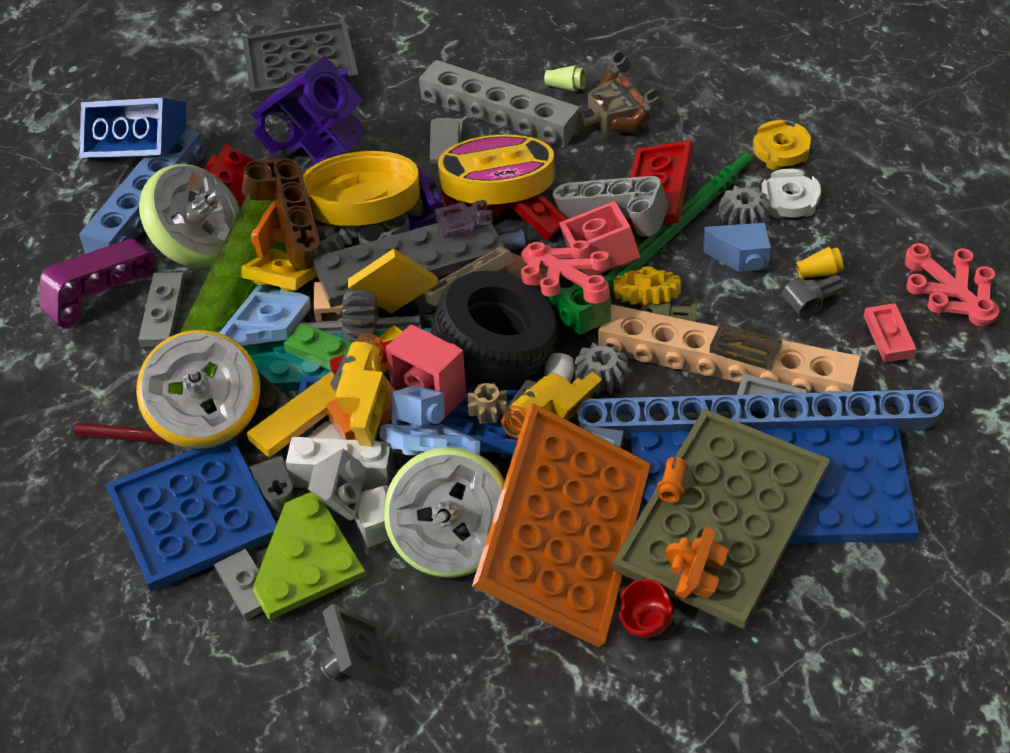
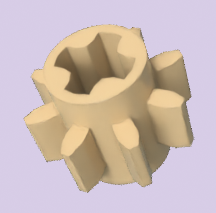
[468,383,507,424]

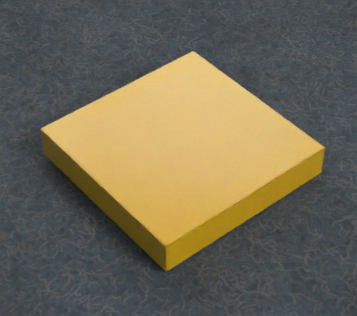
[348,249,437,314]

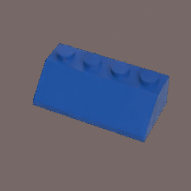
[79,98,187,158]

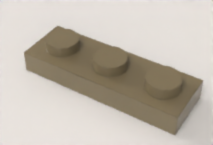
[422,247,515,306]

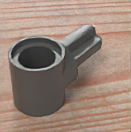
[782,275,844,319]

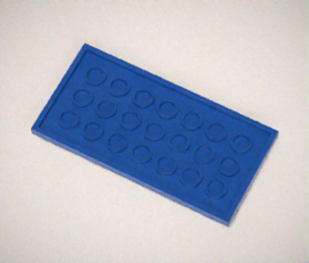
[630,425,919,544]

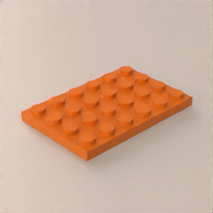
[472,403,650,647]

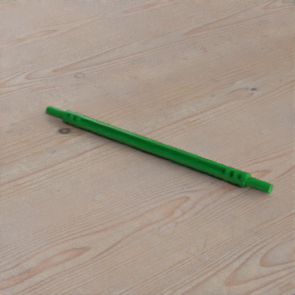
[554,152,752,342]

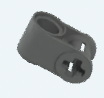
[249,455,295,520]

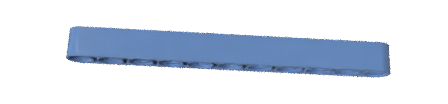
[577,390,944,438]

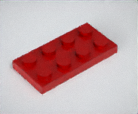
[625,140,694,229]

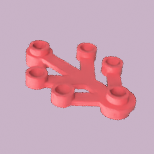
[521,240,610,304]
[905,243,999,327]

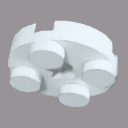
[761,169,821,218]

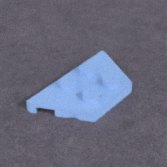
[219,284,311,346]
[380,422,480,455]

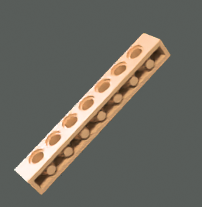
[598,304,860,393]

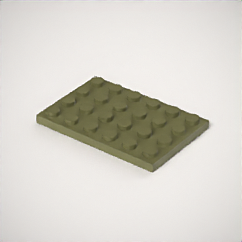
[612,409,830,629]

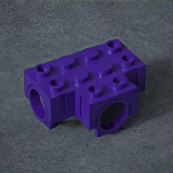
[251,55,368,168]

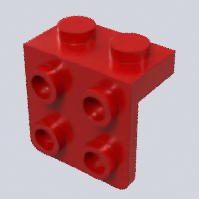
[194,144,262,212]

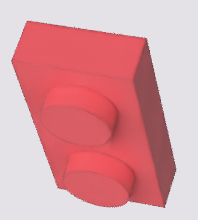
[864,303,916,363]

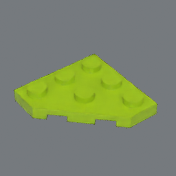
[253,492,365,620]

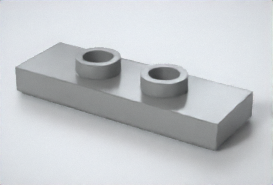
[138,272,185,347]

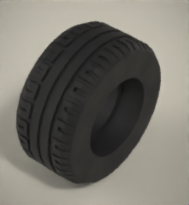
[430,270,558,389]

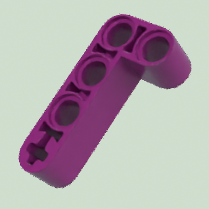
[40,239,157,328]

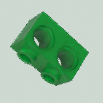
[543,269,611,335]

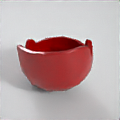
[618,578,674,639]

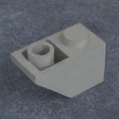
[308,448,367,520]

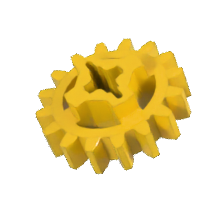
[613,267,681,308]

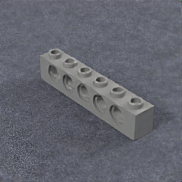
[419,60,580,148]

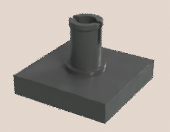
[320,604,399,691]

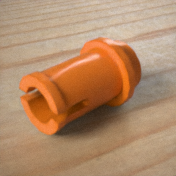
[657,457,688,503]

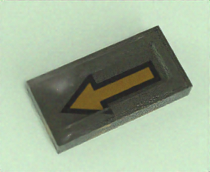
[709,323,783,371]

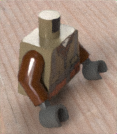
[580,51,664,136]

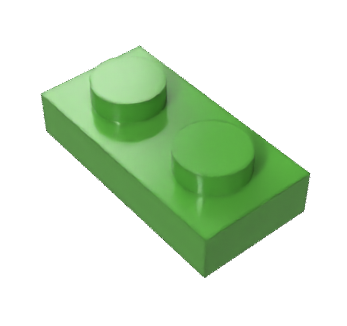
[283,322,351,370]

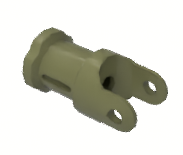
[641,302,697,322]

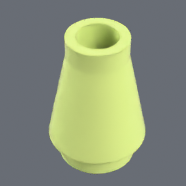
[544,65,586,92]

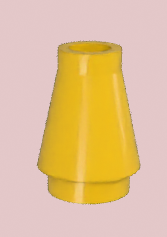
[796,247,844,279]

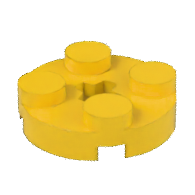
[753,120,811,170]

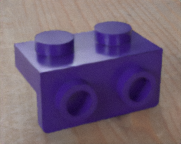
[408,164,445,230]

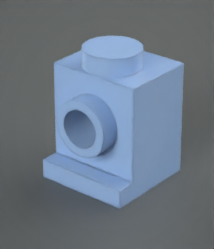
[392,385,445,428]

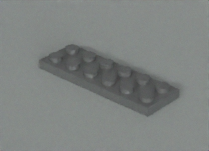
[313,210,505,307]

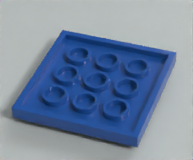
[105,438,277,592]

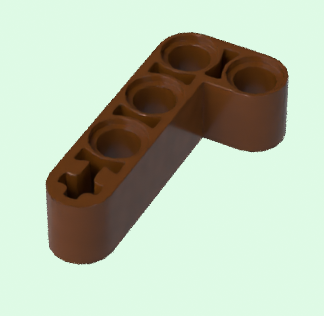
[242,159,319,270]

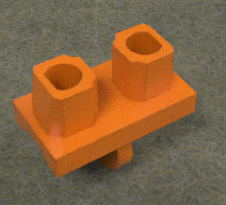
[664,526,729,599]

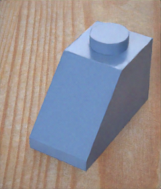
[703,223,771,272]

